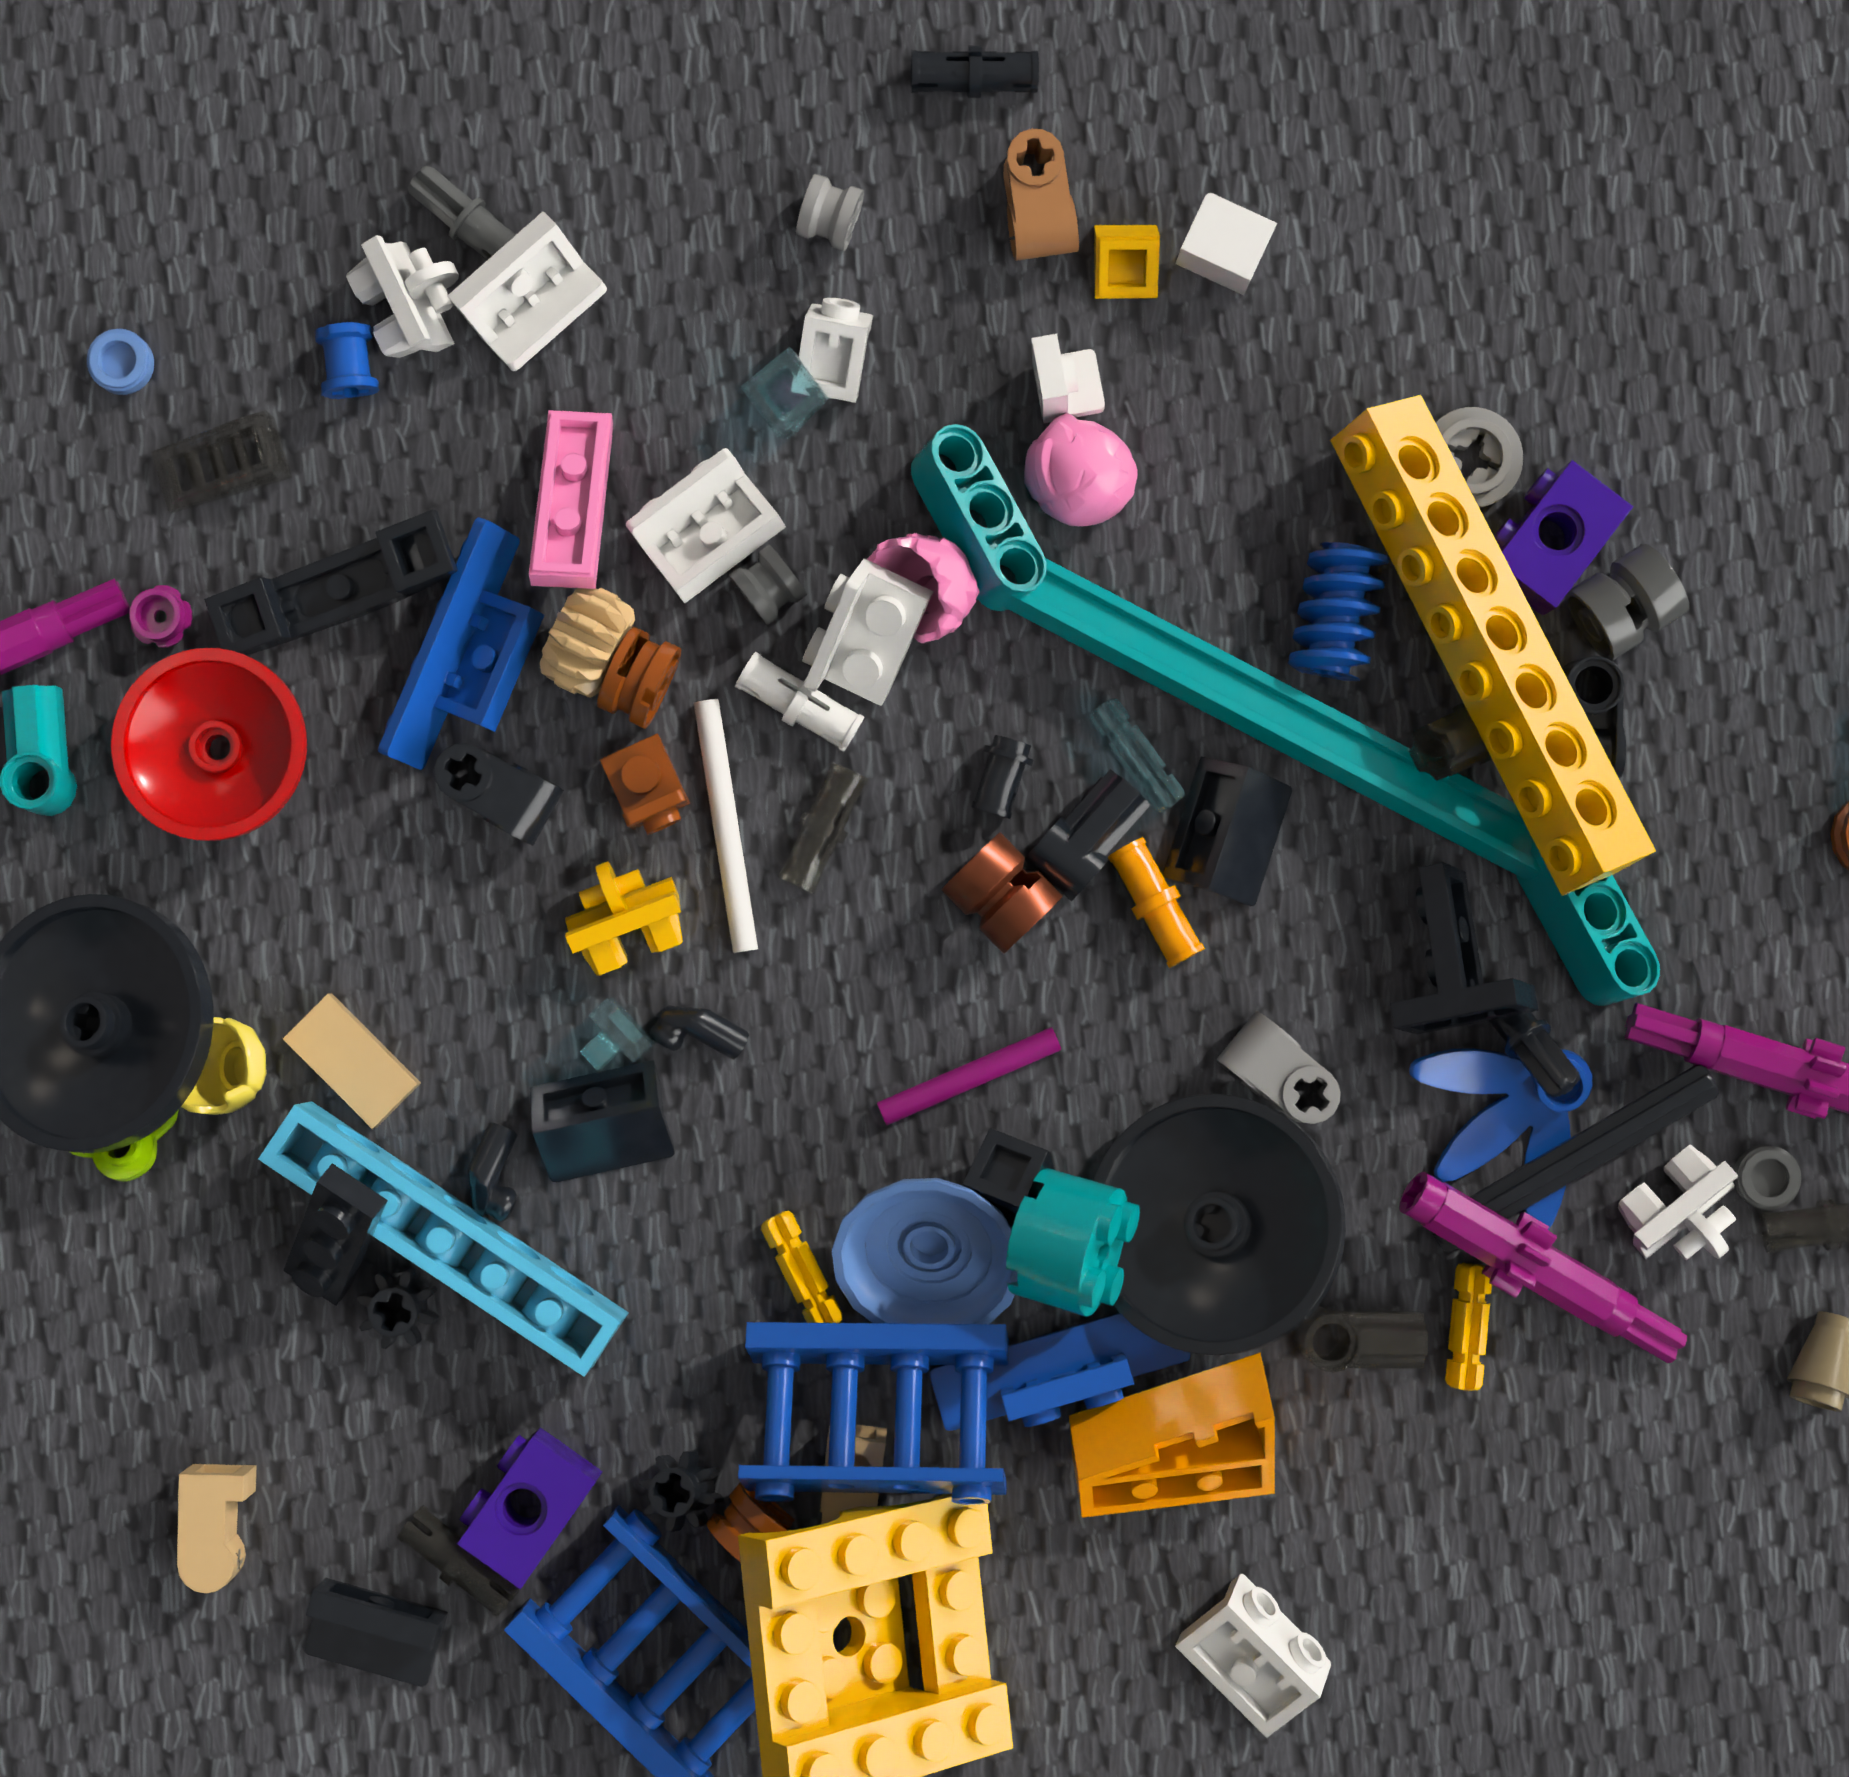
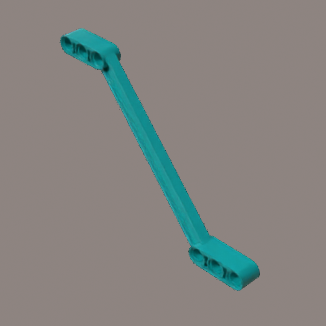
[911,424,1660,1006]

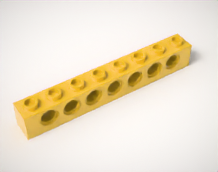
[1330,395,1656,896]

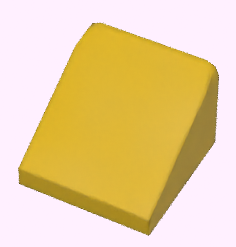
[1094,225,1160,299]

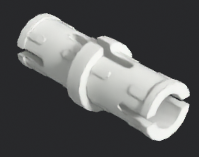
[735,652,865,752]

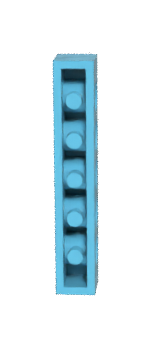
[258,1101,629,1377]

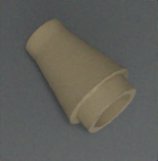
[1787,1311,1849,1412]

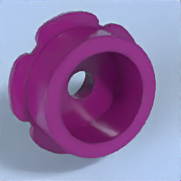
[130,585,193,648]

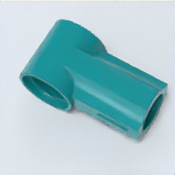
[0,685,77,816]

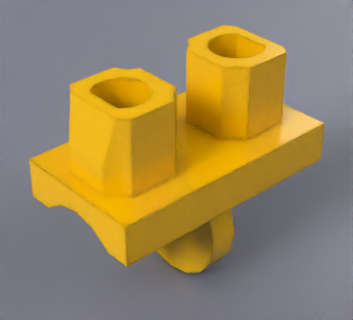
[565,861,683,976]

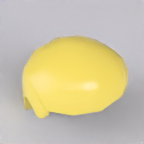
[181,1017,267,1115]

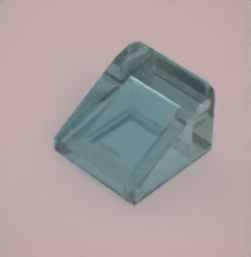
[741,347,829,439]

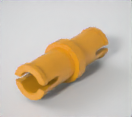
[1108,837,1205,968]

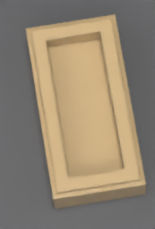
[283,994,421,1129]

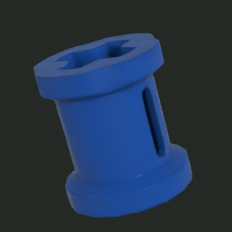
[314,322,379,399]

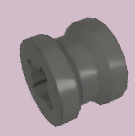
[729,544,807,626]

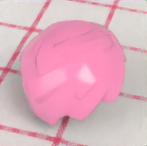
[1024,413,1138,527]
[867,533,980,643]

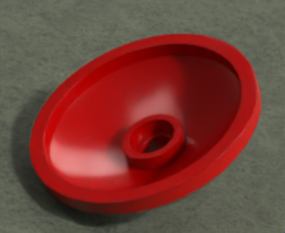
[111,648,307,841]

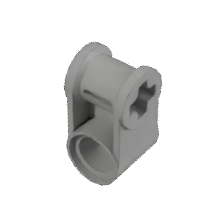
[1216,1011,1341,1124]

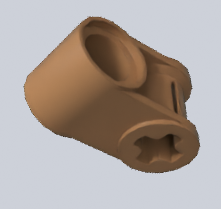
[1003,129,1079,261]

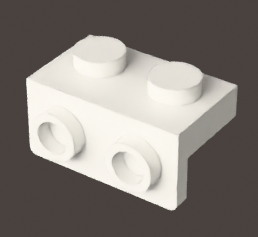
[447,211,607,371]
[626,448,786,603]

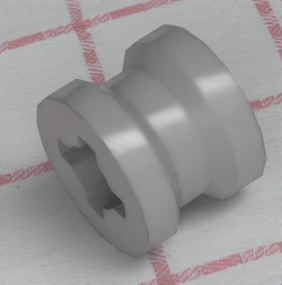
[796,174,864,251]

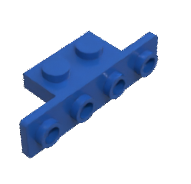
[378,517,544,770]
[930,1313,1190,1431]

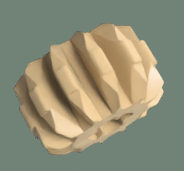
[540,588,635,698]

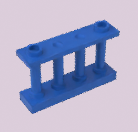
[738,1322,1009,1505]
[504,1505,756,1777]

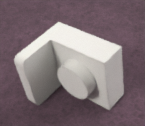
[793,298,873,403]
[1031,334,1105,423]

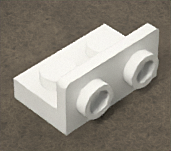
[802,558,934,706]
[1175,1574,1331,1738]

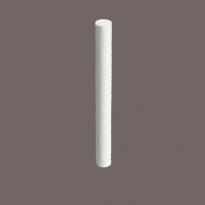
[694,699,758,953]

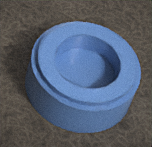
[87,329,154,395]

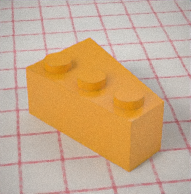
[1069,1352,1275,1518]

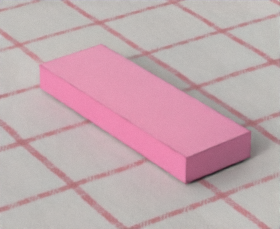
[529,410,613,589]

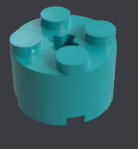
[1006,1168,1140,1316]

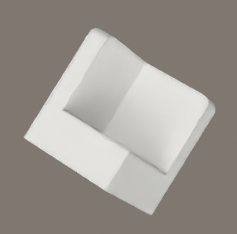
[1176,193,1277,295]

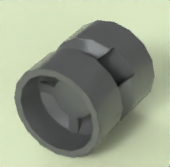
[1565,544,1690,661]

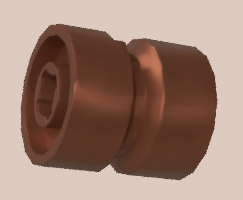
[941,832,1063,954]

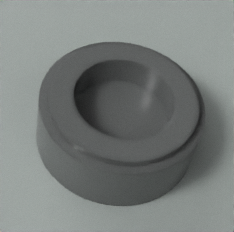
[1733,1145,1801,1210]

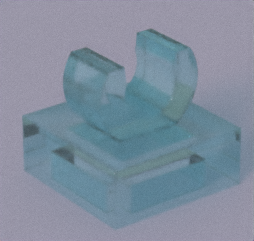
[580,998,657,1070]

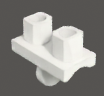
[346,235,459,358]
[1618,1145,1738,1260]

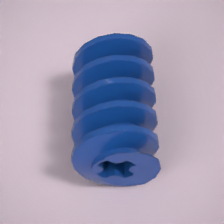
[1288,542,1390,682]

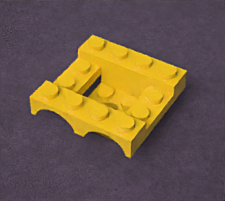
[738,1494,1013,1777]

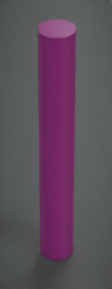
[877,1027,1062,1125]

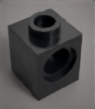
[962,1128,1055,1227]

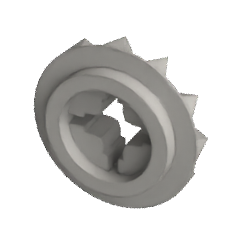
[1436,407,1523,508]

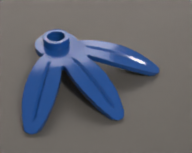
[1409,1048,1593,1230]

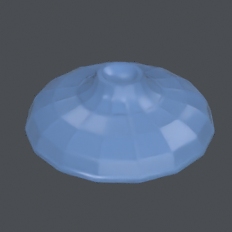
[832,1178,1018,1324]

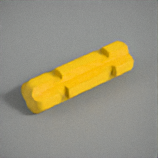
[761,1211,842,1323]
[1445,1263,1492,1391]

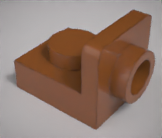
[600,733,690,835]

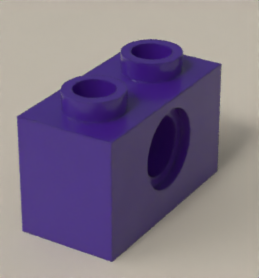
[1494,460,1634,616]
[457,1427,603,1589]

